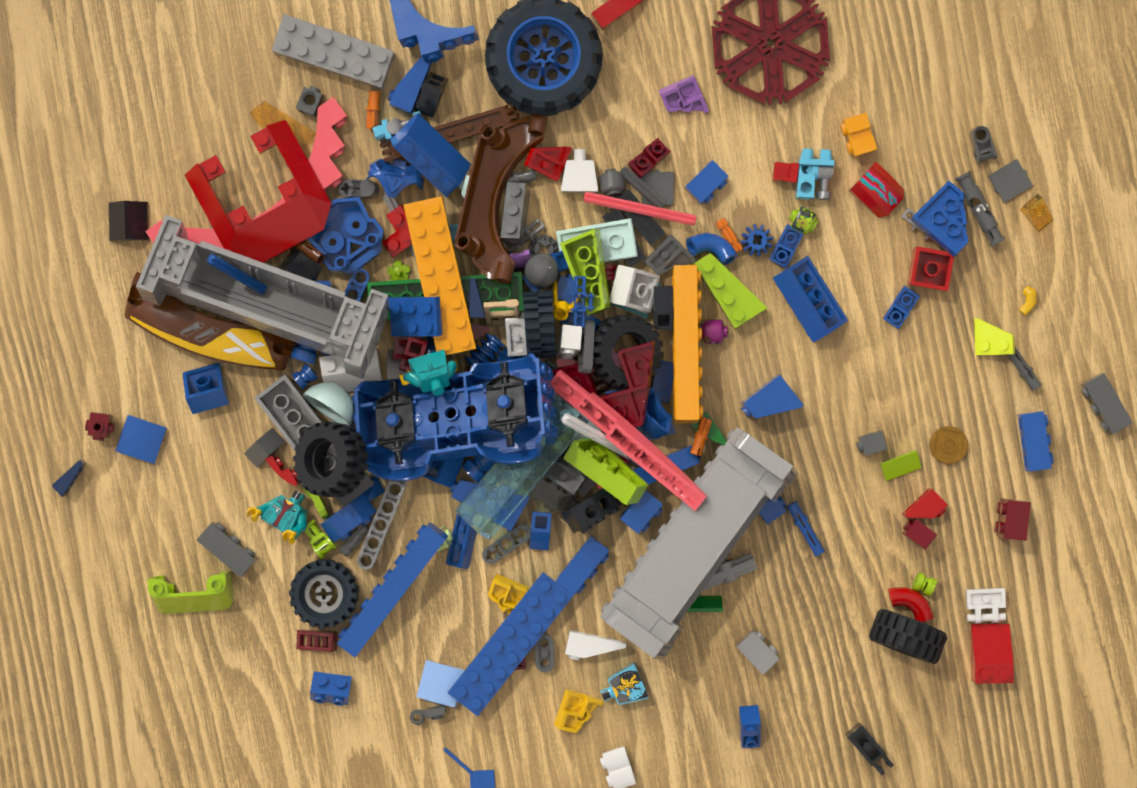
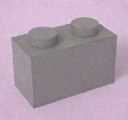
[735,630,779,675]

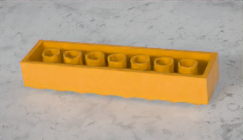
[404,196,476,356]
[672,265,703,424]

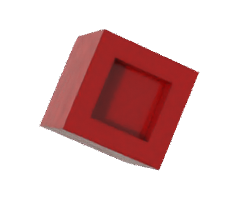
[772,162,799,184]

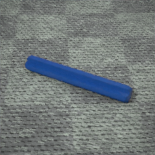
[207,254,267,294]

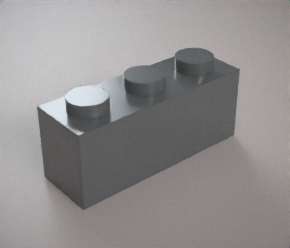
[500,182,530,245]
[1080,373,1133,434]
[197,522,258,578]

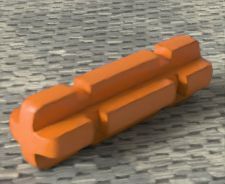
[716,218,743,253]

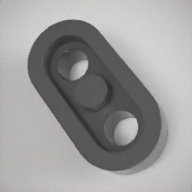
[535,633,554,672]

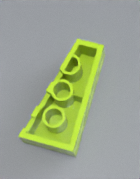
[559,229,610,315]
[693,253,767,329]

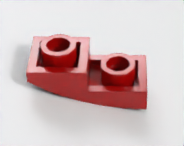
[266,455,300,486]

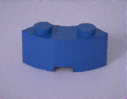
[641,387,672,439]
[320,493,377,543]

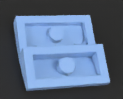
[416,660,464,707]

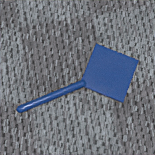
[443,748,495,788]

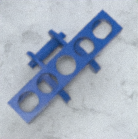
[570,276,596,327]

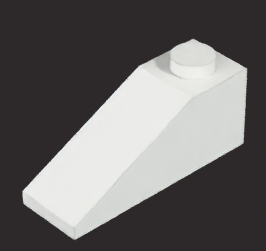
[565,630,626,660]

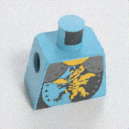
[600,662,649,705]

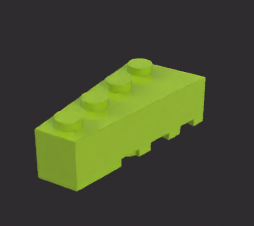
[563,438,648,505]

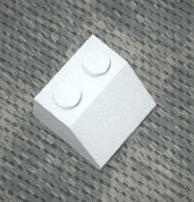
[609,265,660,313]

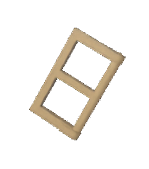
[483,299,520,327]

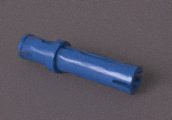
[786,501,825,556]

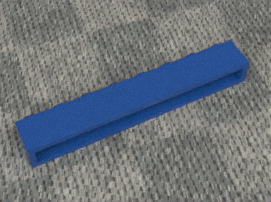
[337,522,449,657]

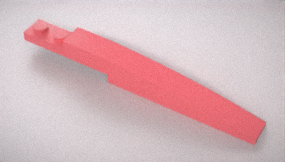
[551,370,707,511]

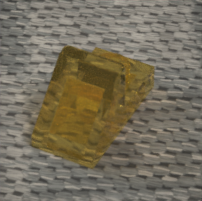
[1020,194,1053,232]

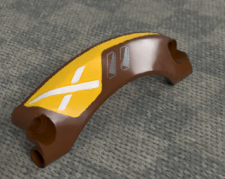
[124,272,296,371]

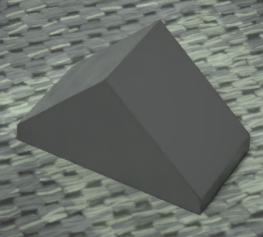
[244,428,285,468]

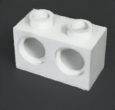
[557,325,582,359]

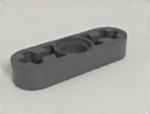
[578,320,595,374]
[482,524,531,564]

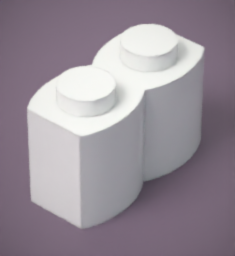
[600,746,636,788]

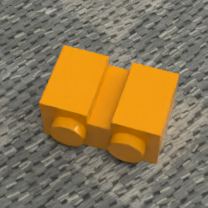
[840,113,877,158]

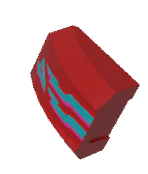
[849,162,904,218]

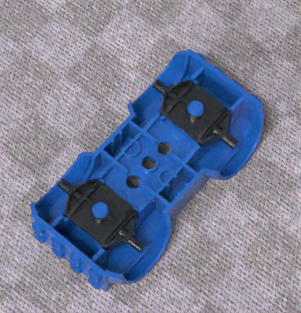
[352,353,558,481]

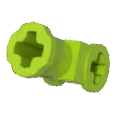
[304,519,337,559]

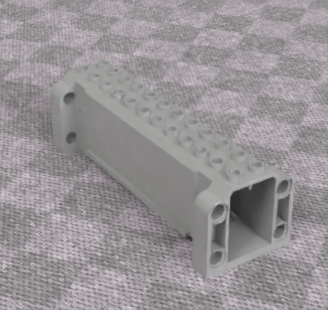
[136,215,390,379]
[600,427,798,659]

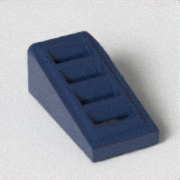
[469,278,485,318]
[52,459,86,497]

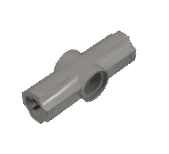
[704,553,758,590]

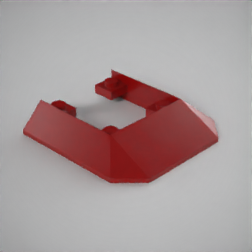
[185,120,332,263]

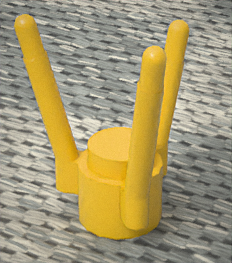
[553,279,580,321]

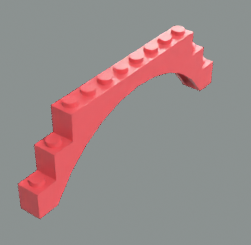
[145,97,348,249]

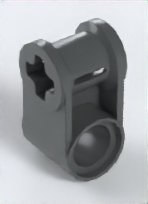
[969,126,997,164]

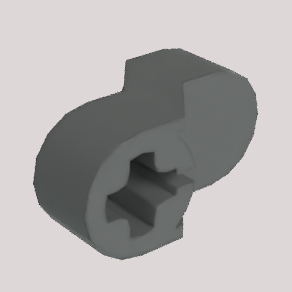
[338,179,380,199]

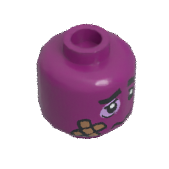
[700,319,728,344]

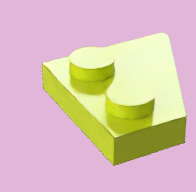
[974,318,1015,355]

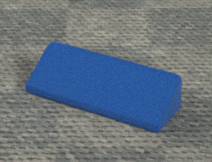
[446,508,481,569]

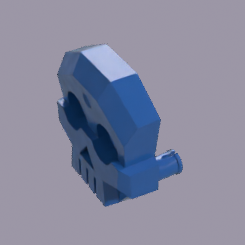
[307,197,384,274]

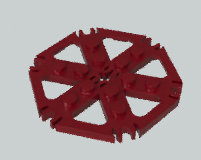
[711,0,830,106]

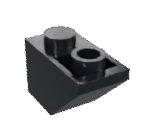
[653,286,673,330]

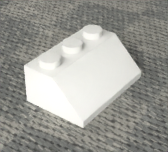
[319,348,383,392]

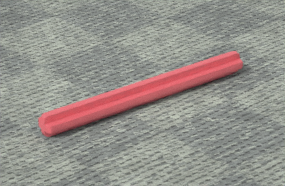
[583,192,697,226]

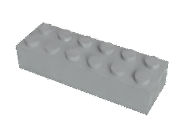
[272,14,395,90]
[254,375,337,475]

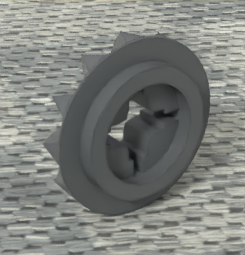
[529,235,559,257]

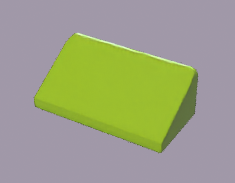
[879,450,922,481]

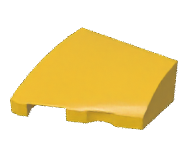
[487,574,530,615]
[554,689,604,733]

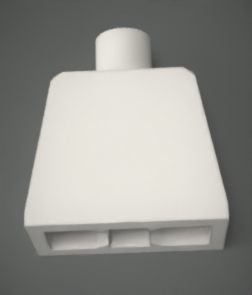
[561,149,598,193]

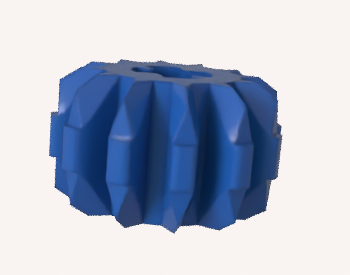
[740,224,773,257]

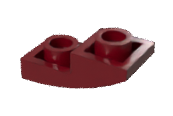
[627,138,671,179]

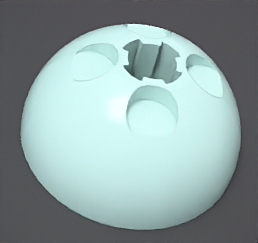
[303,382,355,426]

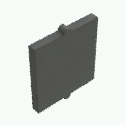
[988,159,1033,203]
[642,170,674,205]

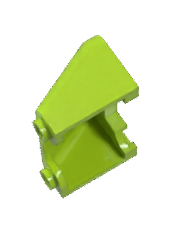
[147,571,233,614]

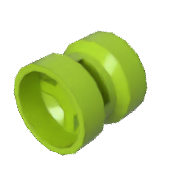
[912,572,937,597]

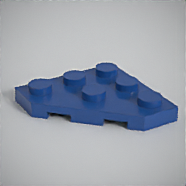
[911,181,968,257]

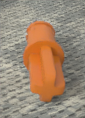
[366,91,381,130]
[690,417,712,456]

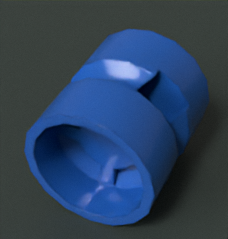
[291,343,317,365]
[462,455,498,484]

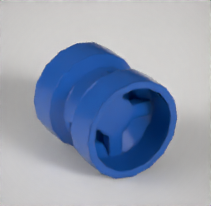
[292,363,318,390]

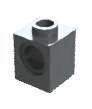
[296,86,324,117]
[856,430,888,456]

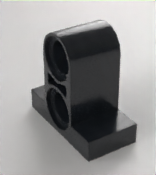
[415,72,449,118]

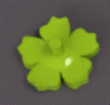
[387,260,410,281]

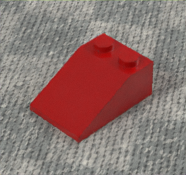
[971,623,1014,684]

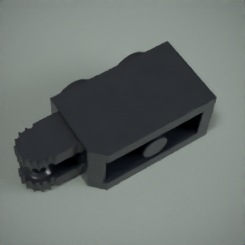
[845,722,894,776]

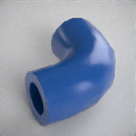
[686,233,738,265]

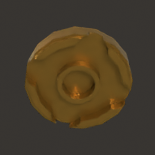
[929,426,968,464]

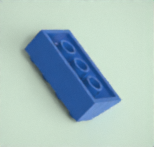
[390,113,471,197]
[773,256,848,343]

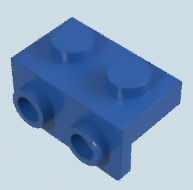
[310,672,352,706]

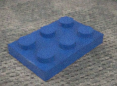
[389,296,442,336]

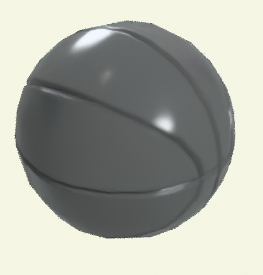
[525,253,559,288]

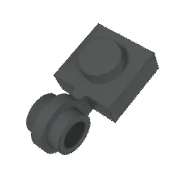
[410,705,447,725]

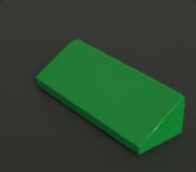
[687,595,723,612]

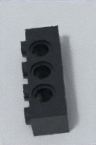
[562,488,627,534]

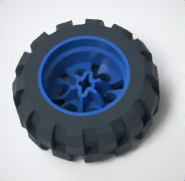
[485,0,603,116]

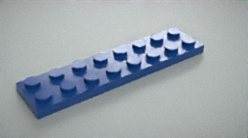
[447,572,573,717]

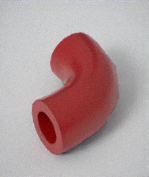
[888,587,934,622]

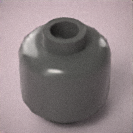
[599,168,626,198]

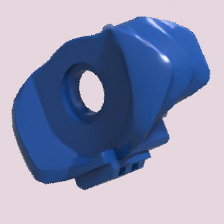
[366,159,424,198]

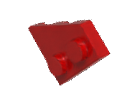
[524,146,572,182]

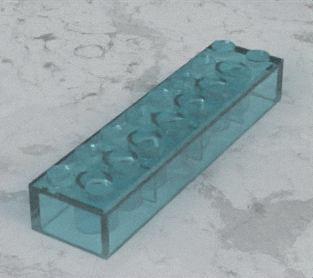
[455,393,589,540]

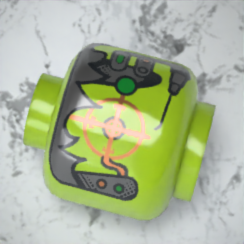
[789,206,818,235]

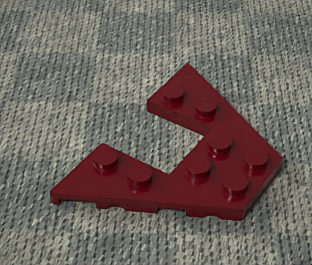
[552,340,655,427]

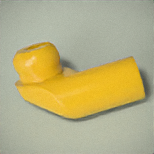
[1019,286,1037,316]

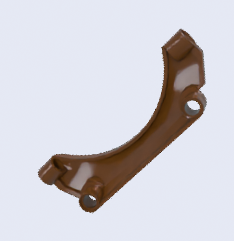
[454,114,548,284]

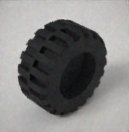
[592,315,664,389]
[293,422,369,497]
[869,609,947,664]

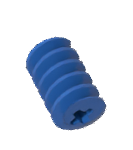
[464,333,506,367]

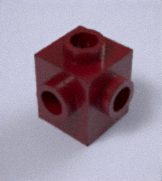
[85,412,114,441]

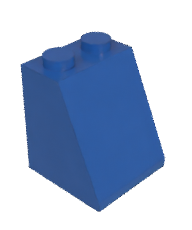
[740,375,804,419]

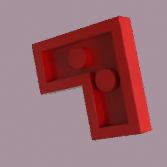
[382,204,412,258]

